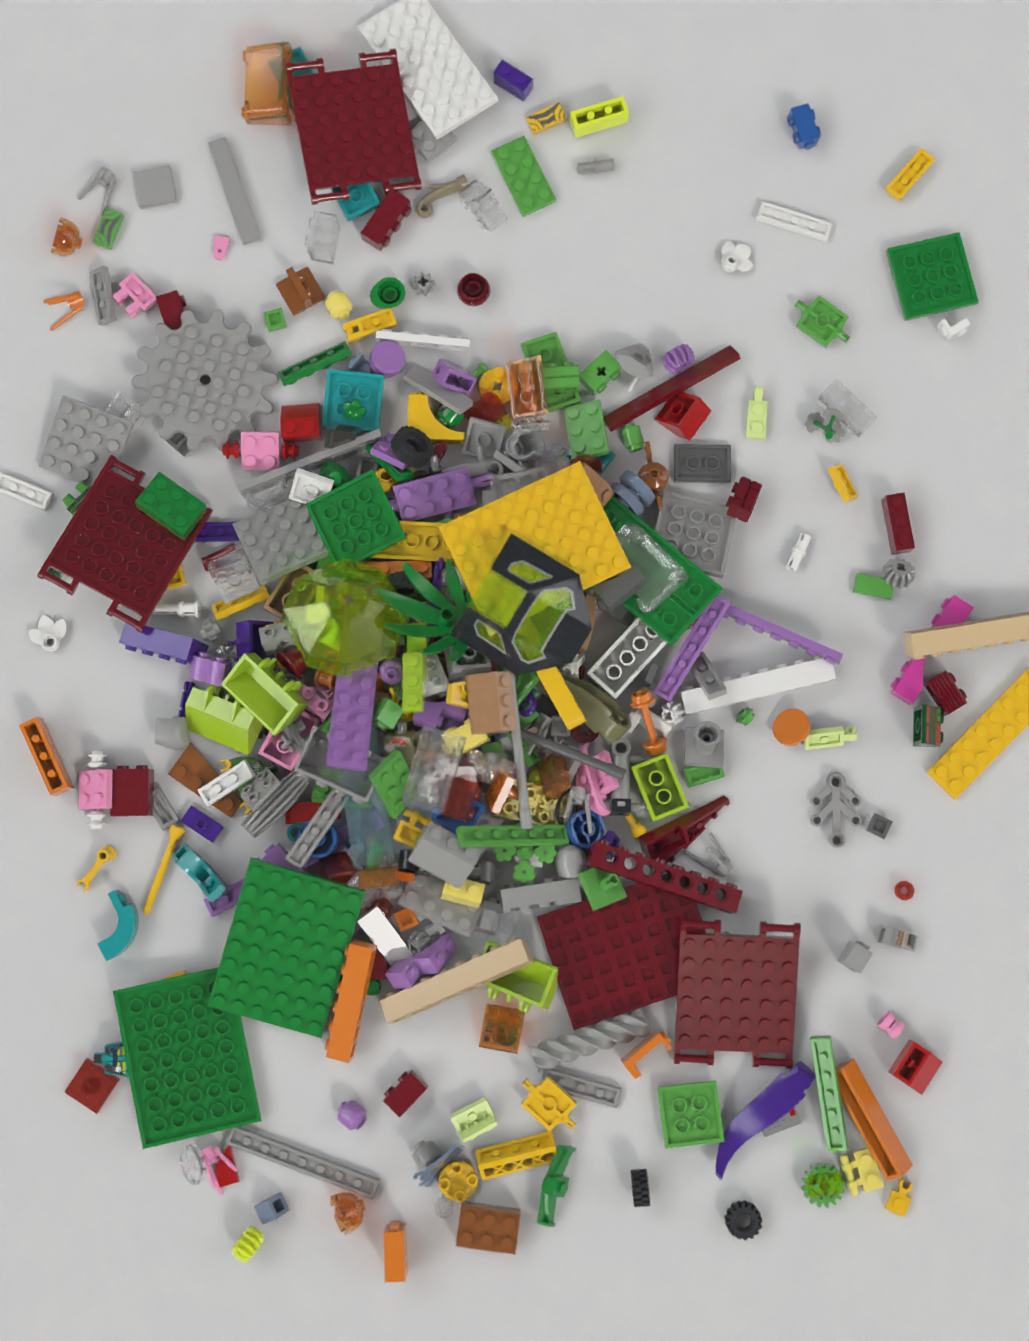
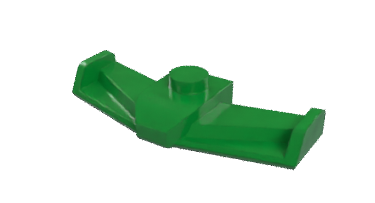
[537,1145,577,1227]

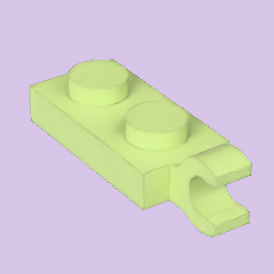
[746,387,767,440]
[804,726,857,750]

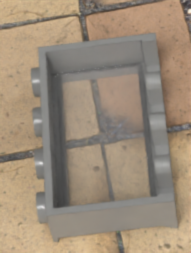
[294,726,385,805]

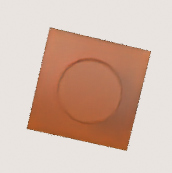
[394,908,419,932]

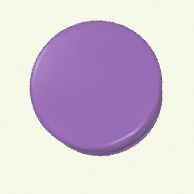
[369,340,406,378]

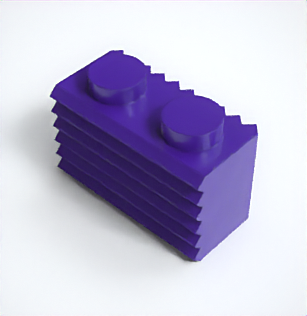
[493,59,533,101]

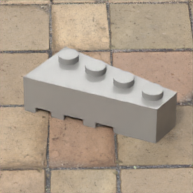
[501,877,582,913]

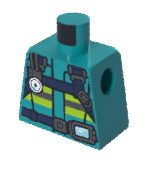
[94,1041,129,1077]

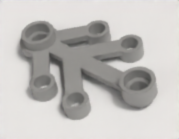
[810,772,862,848]

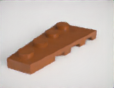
[168,743,243,818]

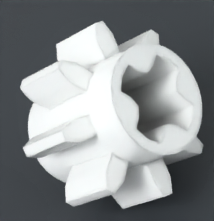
[660,700,685,726]

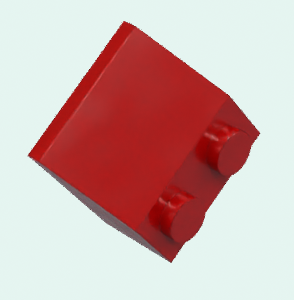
[654,392,711,441]
[280,403,322,443]

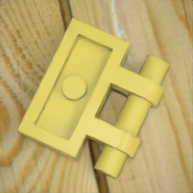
[840,1147,884,1196]

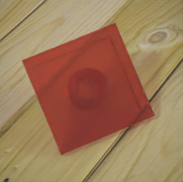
[64,1058,120,1114]

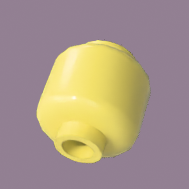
[325,290,353,320]

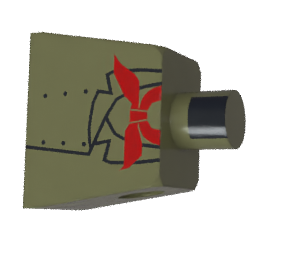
[383,720,425,768]

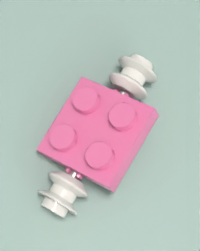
[79,751,112,829]

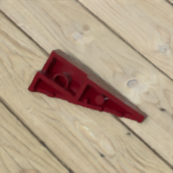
[638,796,730,874]

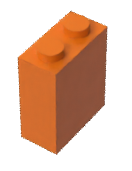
[383,1220,408,1283]

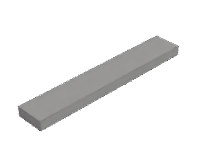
[208,137,261,245]

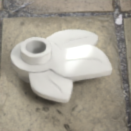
[721,240,754,272]
[29,615,67,652]

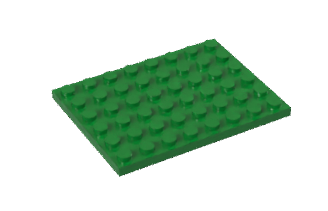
[208,857,366,1038]
[113,967,262,1149]

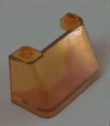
[241,42,293,126]

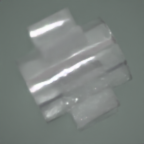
[212,644,237,665]

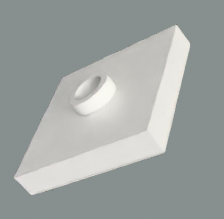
[289,468,334,504]

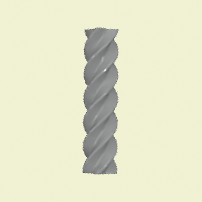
[529,1008,650,1072]

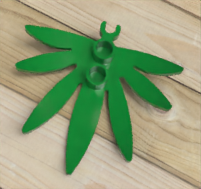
[376,559,487,664]

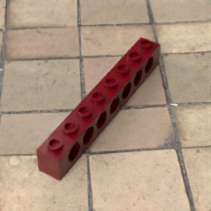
[586,839,743,914]

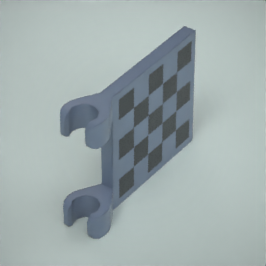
[413,1143,465,1187]

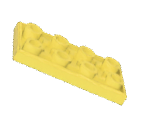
[494,780,569,825]

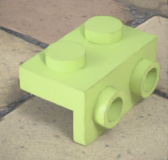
[450,1096,498,1143]

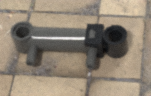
[397,849,495,885]

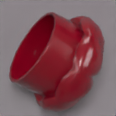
[457,273,490,306]

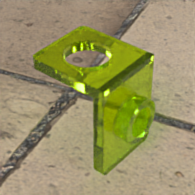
[806,1172,844,1197]

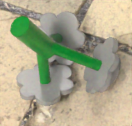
[805,408,845,443]

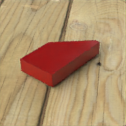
[215,1146,240,1187]

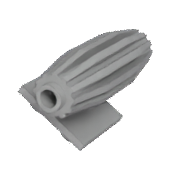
[240,767,310,838]

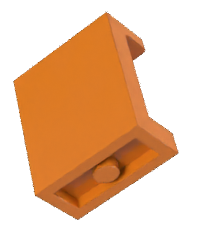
[620,1029,672,1080]

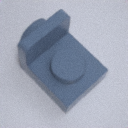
[348,353,375,374]

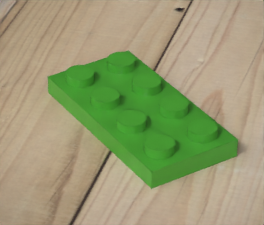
[491,136,556,217]
[521,332,581,414]

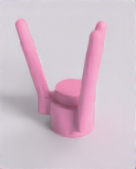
[198,1145,238,1195]

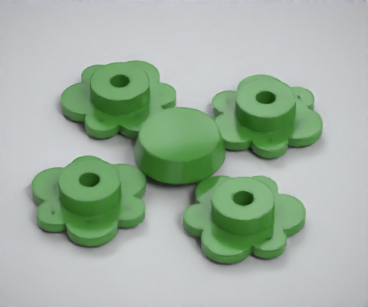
[494,822,557,883]

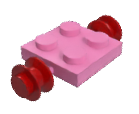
[222,431,300,470]

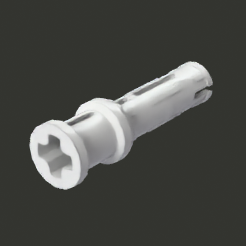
[152,601,201,618]

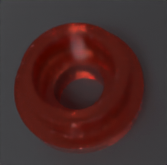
[894,881,914,900]

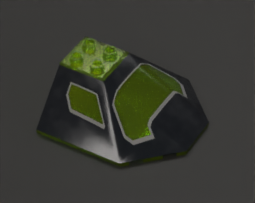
[450,533,592,676]

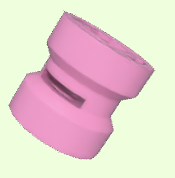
[877,1011,905,1039]

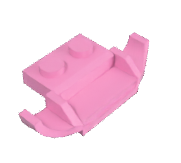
[574,742,620,816]

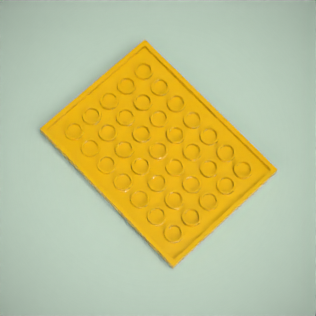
[438,461,631,635]

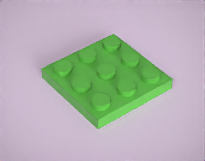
[657,1080,725,1148]

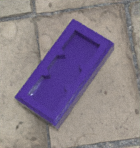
[180,805,224,843]

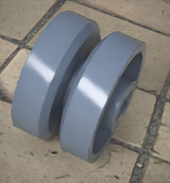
[610,470,656,517]

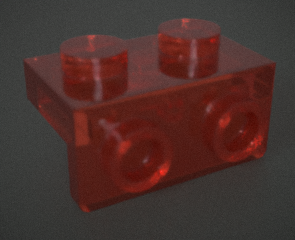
[462,392,508,423]

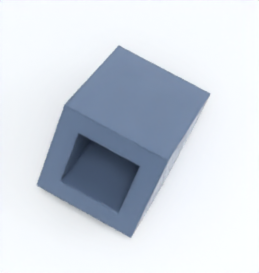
[254,1192,290,1225]

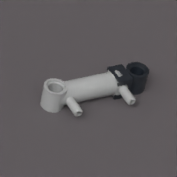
[411,445,504,481]

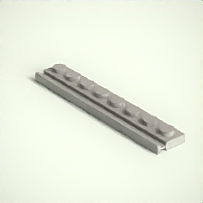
[237,429,382,498]

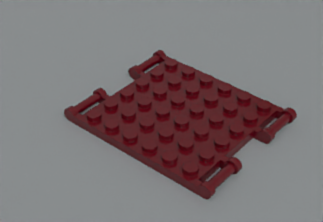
[285,49,422,205]
[37,455,213,633]
[674,918,801,1069]

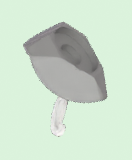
[615,343,653,392]

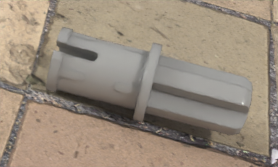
[577,158,615,174]

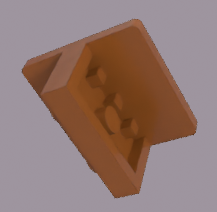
[276,267,325,316]

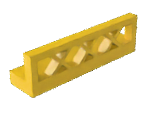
[475,1131,556,1180]

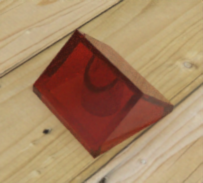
[318,851,358,884]

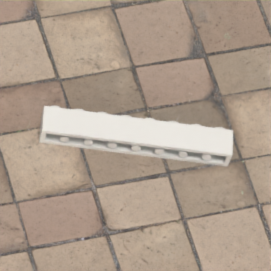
[679,655,836,716]

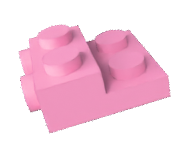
[297,684,333,726]

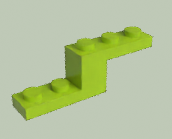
[402,623,427,713]

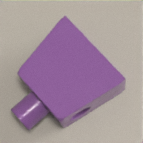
[432,359,478,395]

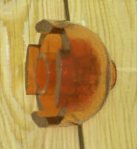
[50,217,83,257]
[330,1192,366,1235]

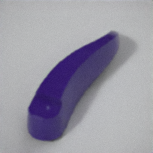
[715,1061,816,1180]

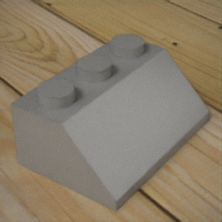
[407,821,482,889]

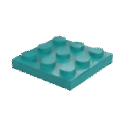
[322,369,385,432]

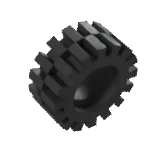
[631,1169,650,1207]
[725,1201,762,1240]

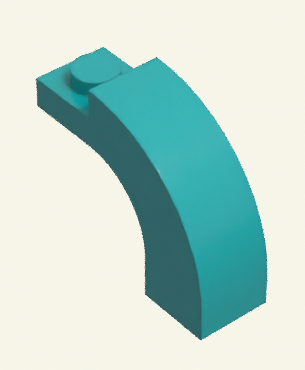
[172,843,226,902]
[97,890,139,961]

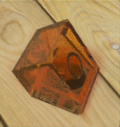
[479,1003,525,1054]

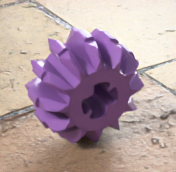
[662,344,695,374]

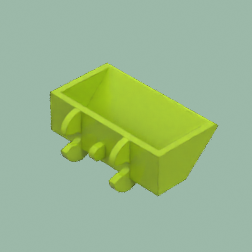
[221,653,309,736]
[185,684,263,755]
[482,940,558,1013]

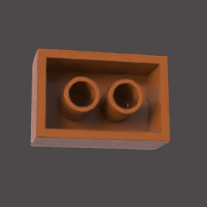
[456,1201,521,1255]

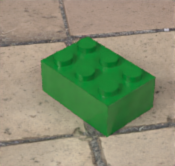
[136,472,207,540]

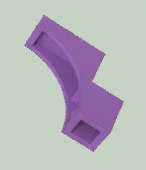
[413,701,470,732]
[385,932,458,989]

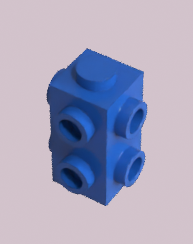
[787,103,821,150]

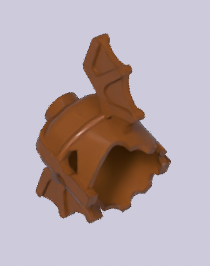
[638,441,669,509]

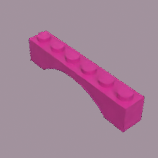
[890,595,974,705]

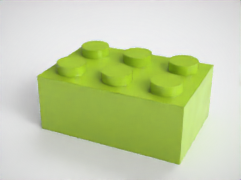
[630,753,689,822]

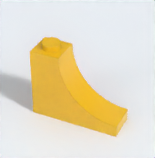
[408,392,465,445]

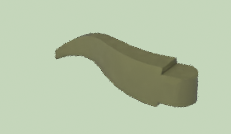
[521,645,632,742]

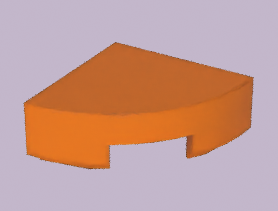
[395,871,416,883]

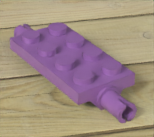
[389,466,491,521]

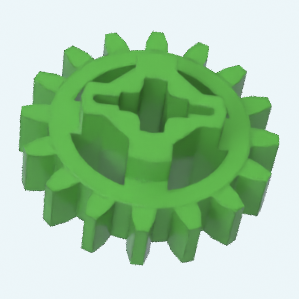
[801,1162,845,1208]

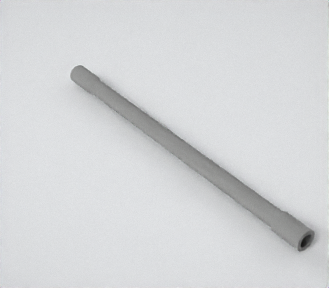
[499,636,533,829]

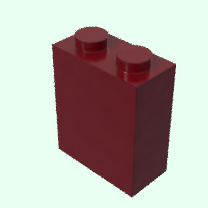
[110,765,154,817]

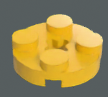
[479,367,516,406]

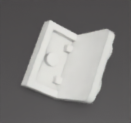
[424,654,450,702]

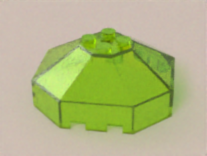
[283,558,408,678]

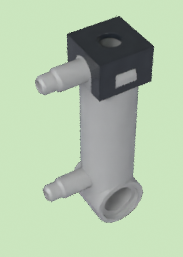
[609,738,646,816]

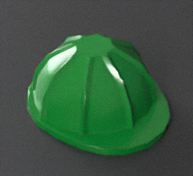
[370,277,406,309]

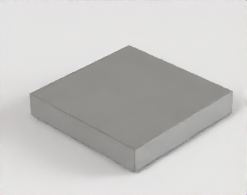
[133,165,177,209]
[462,416,507,458]

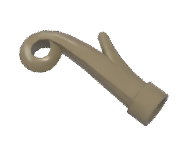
[416,174,470,218]

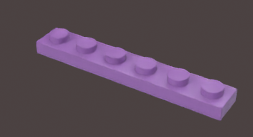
[653,595,731,702]

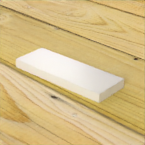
[357,905,414,965]

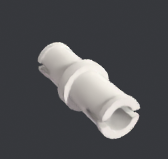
[785,533,812,572]

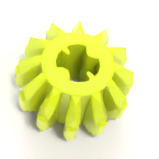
[231,1226,264,1263]

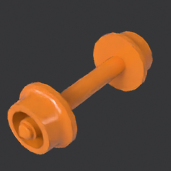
[630,689,667,756]

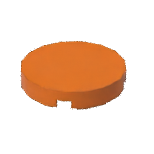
[772,708,811,746]

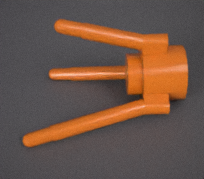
[43,291,85,331]

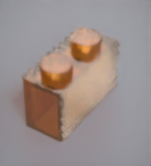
[537,754,571,800]
[358,866,400,890]

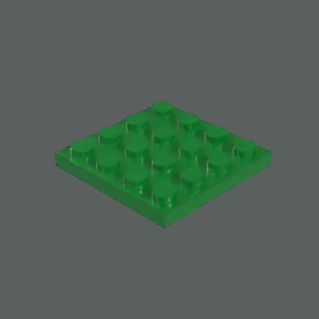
[886,232,979,321]
[305,469,407,573]

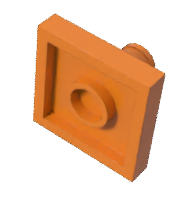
[485,762,519,814]

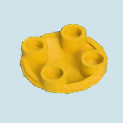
[439,1161,478,1202]

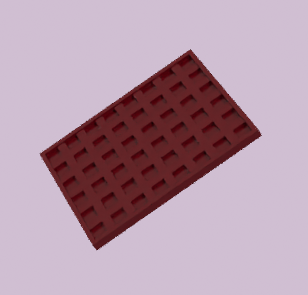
[537,868,706,1030]

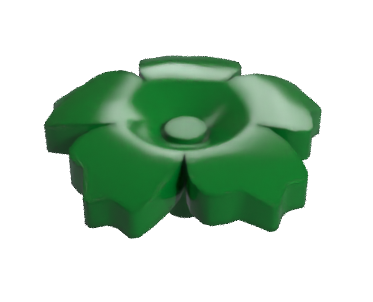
[343,399,366,421]

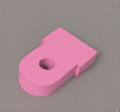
[213,236,230,260]

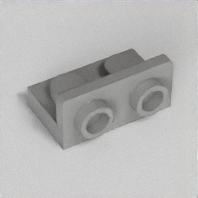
[493,449,540,478]

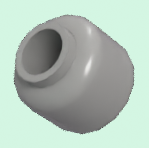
[412,1140,442,1171]

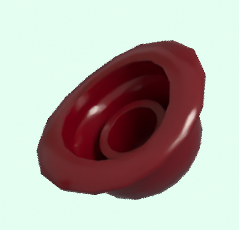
[276,648,307,680]

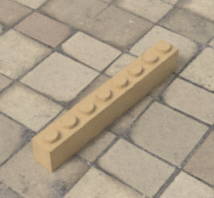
[903,612,1029,659]
[380,937,534,1024]

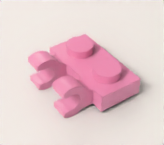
[113,272,157,319]

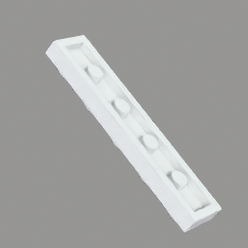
[376,329,471,353]

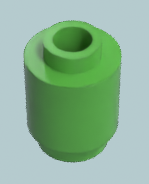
[621,423,645,453]

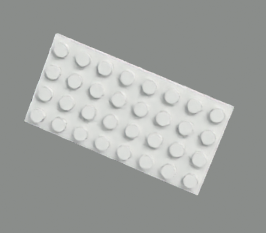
[357,0,498,140]

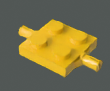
[521,1075,577,1132]

